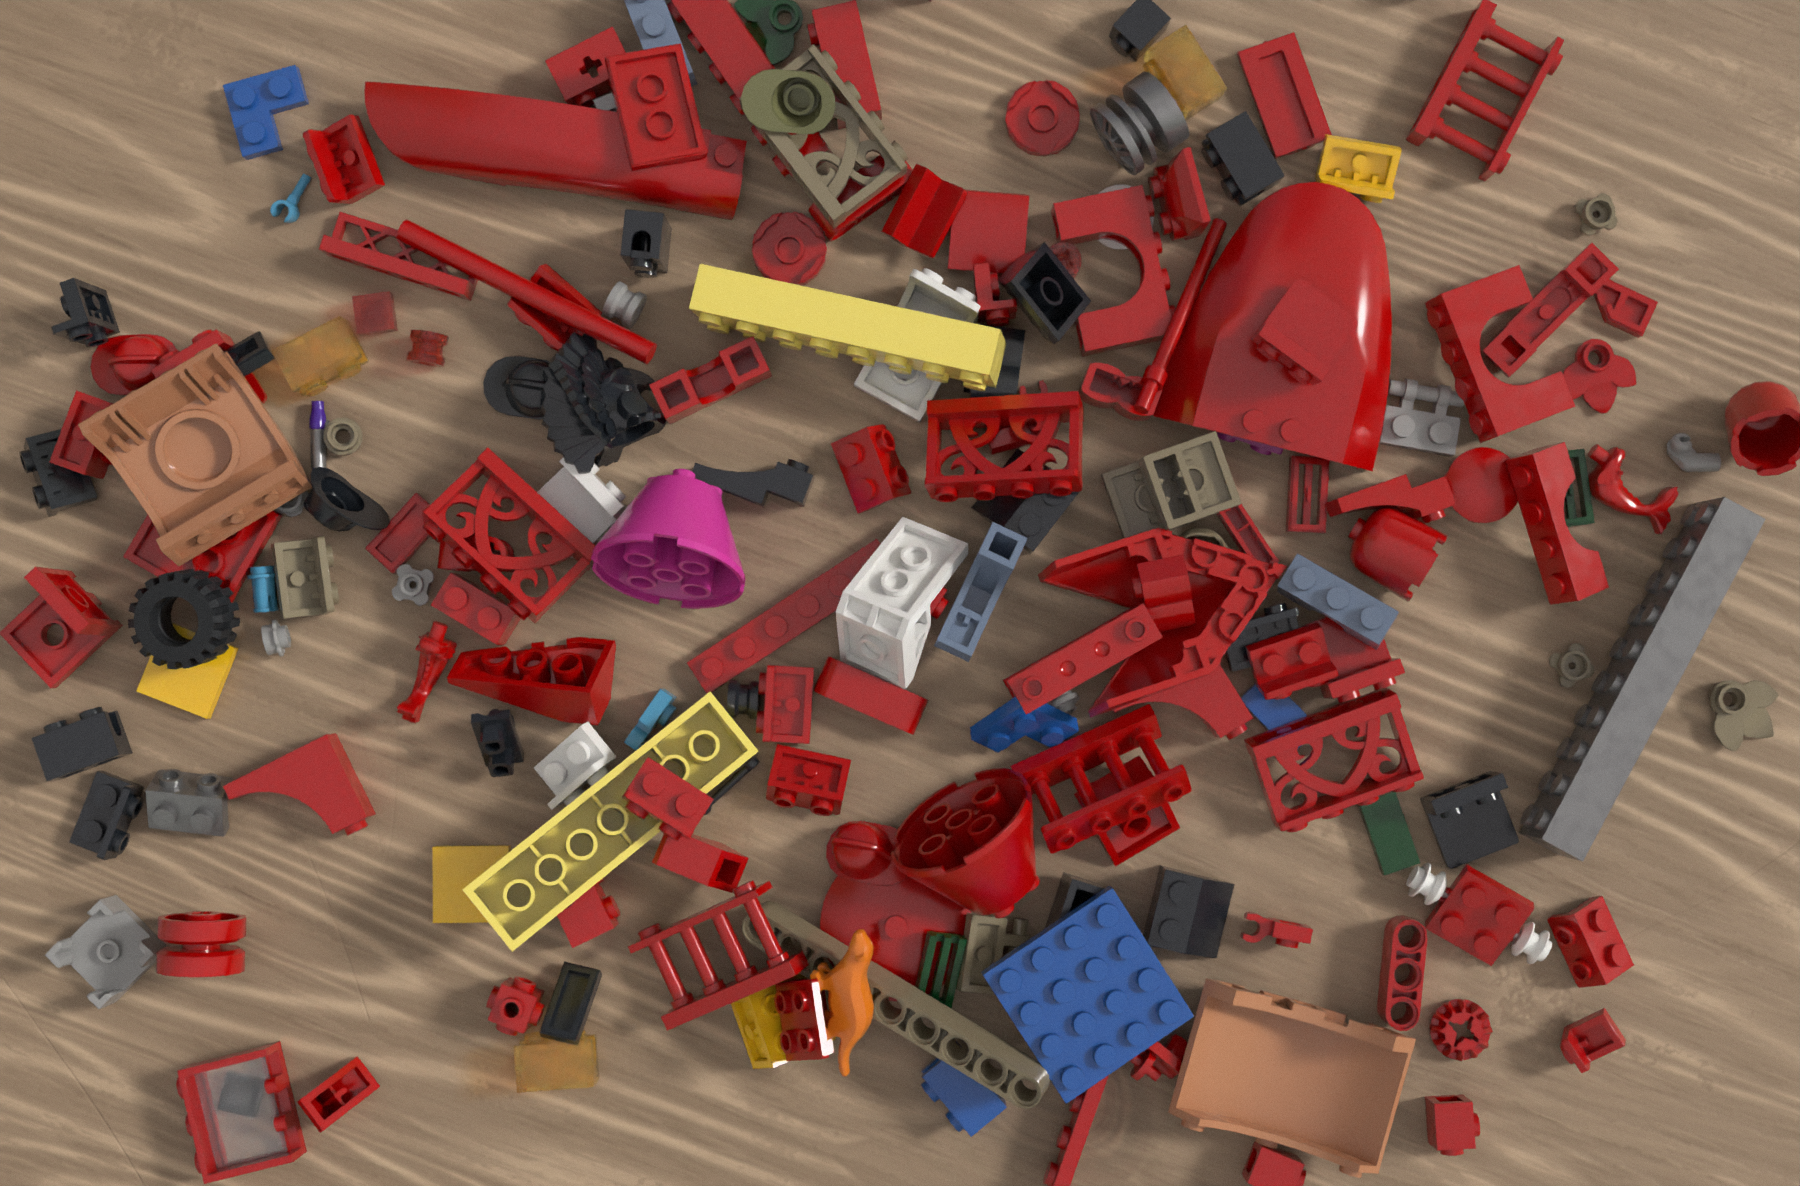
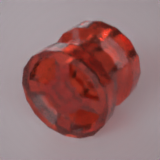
[1050,242,1082,278]
[406,330,449,367]

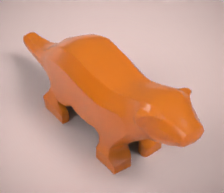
[810,929,874,1077]

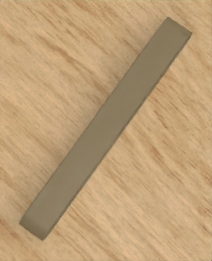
[741,901,1051,1109]

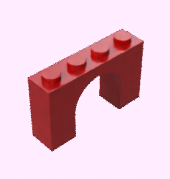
[1051,185,1175,357]
[1425,265,1575,443]

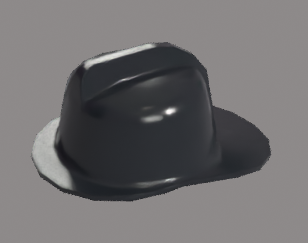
[483,356,549,420]
[303,467,390,532]

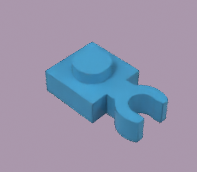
[624,689,677,750]

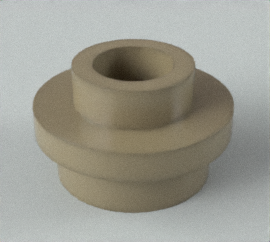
[323,418,363,456]

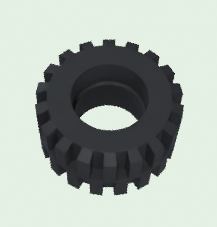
[128,569,240,670]

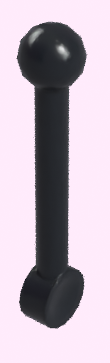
[704,757,760,815]

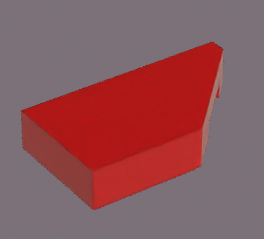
[1594,280,1658,338]

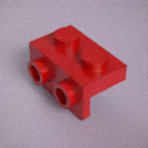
[302,114,385,204]
[507,264,602,351]
[831,424,911,514]
[756,665,815,744]
[1547,896,1634,988]

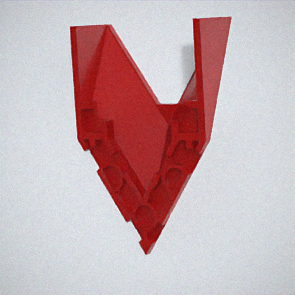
[1038,527,1287,718]

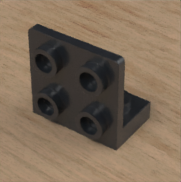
[1420,771,1519,869]

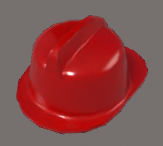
[90,334,177,395]
[826,821,907,886]

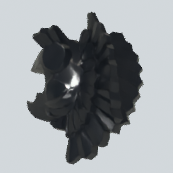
[541,332,666,474]

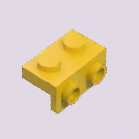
[1315,134,1402,203]

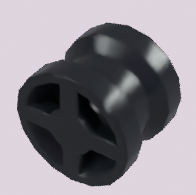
[727,680,760,719]

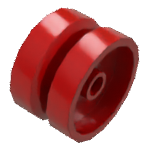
[156,911,246,977]

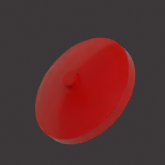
[820,875,971,1001]

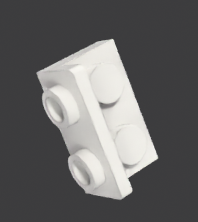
[534,721,616,810]

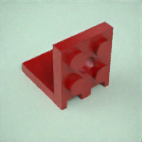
[0,567,123,688]

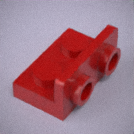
[973,263,1017,327]
[1245,622,1338,700]
[766,744,851,816]
[622,757,714,841]

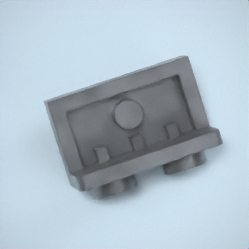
[145,769,233,837]

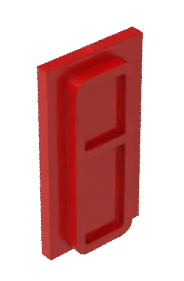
[1237,32,1332,159]

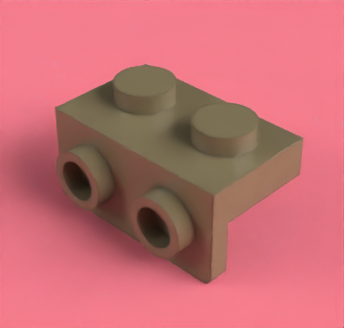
[271,536,339,620]

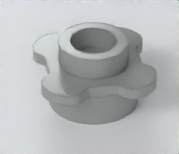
[392,564,434,606]

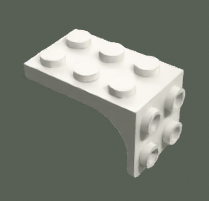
[854,268,981,423]

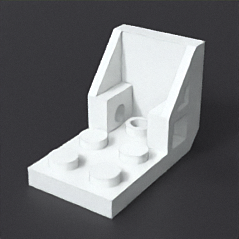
[836,517,968,689]

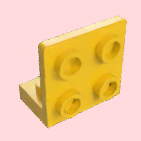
[731,973,836,1069]

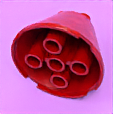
[891,768,1040,919]

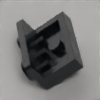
[1225,603,1299,672]

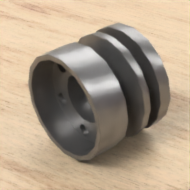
[1090,71,1189,175]

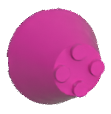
[591,469,746,609]

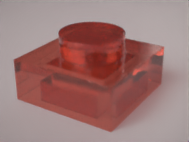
[352,291,398,336]

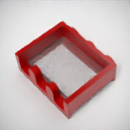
[176,1041,307,1184]

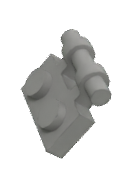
[1379,379,1464,457]

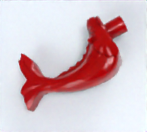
[1587,444,1679,534]
[397,621,457,724]

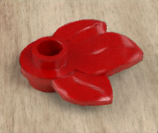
[1563,339,1637,414]

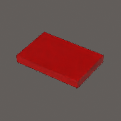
[605,43,708,171]

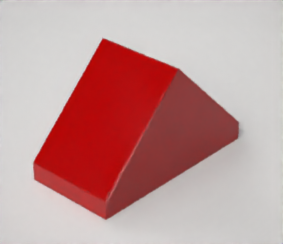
[297,1056,380,1133]

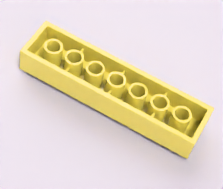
[689,264,1007,391]
[462,691,758,952]

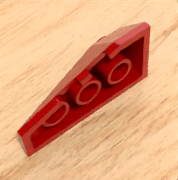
[447,637,616,726]

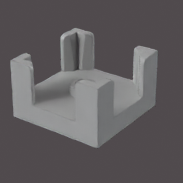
[45,895,167,1009]

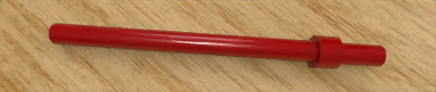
[1134,218,1227,414]

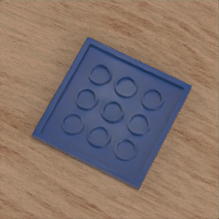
[981,886,1194,1104]

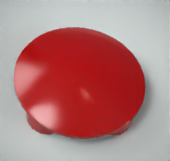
[1444,447,1518,523]

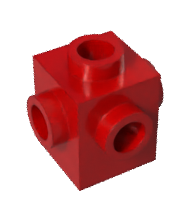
[486,976,545,1036]

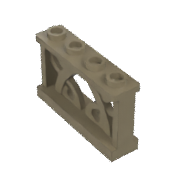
[739,44,908,229]

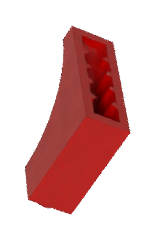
[1111,664,1253,740]
[223,733,376,836]

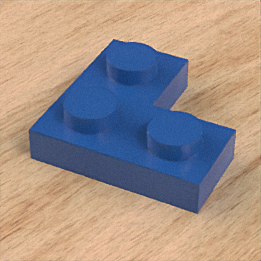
[223,65,309,160]
[970,697,1079,753]

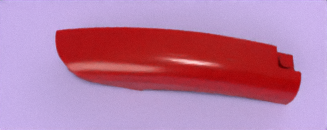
[364,81,747,220]

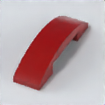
[1481,243,1619,378]

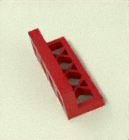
[319,212,478,301]

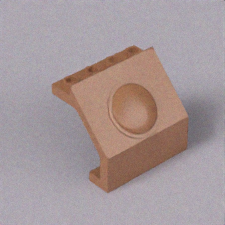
[78,344,312,566]

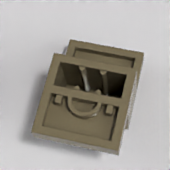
[1101,431,1242,539]

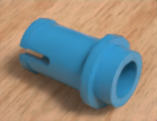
[247,566,279,613]

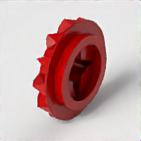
[1430,999,1493,1062]

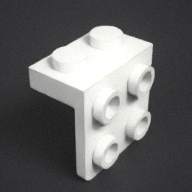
[537,458,627,559]

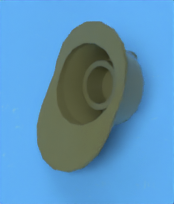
[741,69,836,134]

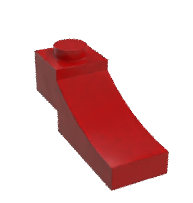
[1325,474,1456,524]

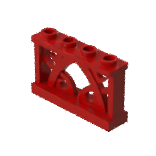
[924,391,1084,503]
[422,448,595,624]
[1244,687,1424,832]

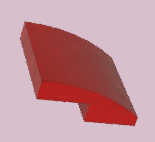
[948,190,1029,273]

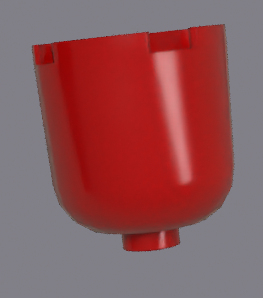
[1725,381,1800,476]
[1348,507,1447,602]

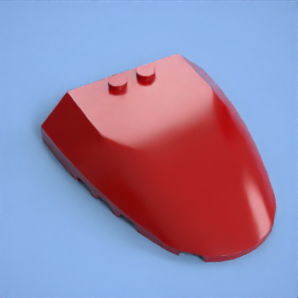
[1153,182,1392,472]

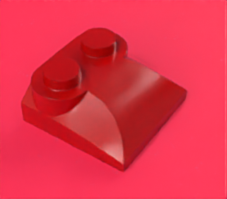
[1148,147,1211,241]

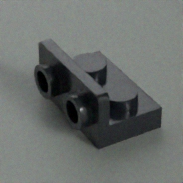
[51,278,120,347]
[19,429,97,517]
[69,770,145,860]

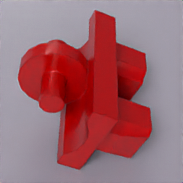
[1130,1034,1188,1082]

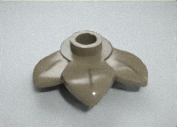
[1709,680,1779,751]

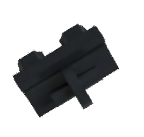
[471,709,524,777]

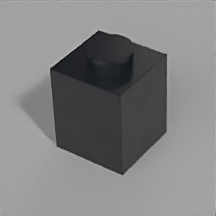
[1109,0,1171,61]

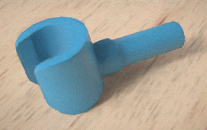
[270,173,312,223]

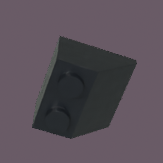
[998,242,1091,344]
[971,448,1079,554]
[1143,865,1235,958]

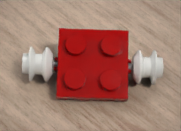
[1406,863,1552,966]

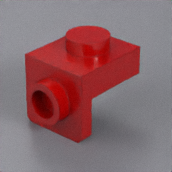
[1560,1008,1626,1073]

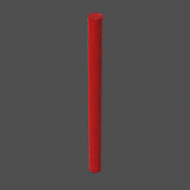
[397,219,657,364]

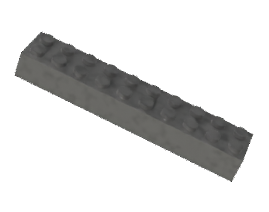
[1519,497,1766,862]

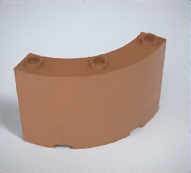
[1168,978,1416,1178]

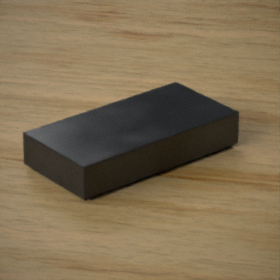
[539,961,602,1046]

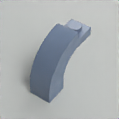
[934,522,1028,662]

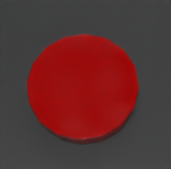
[1005,80,1080,157]
[752,212,827,286]

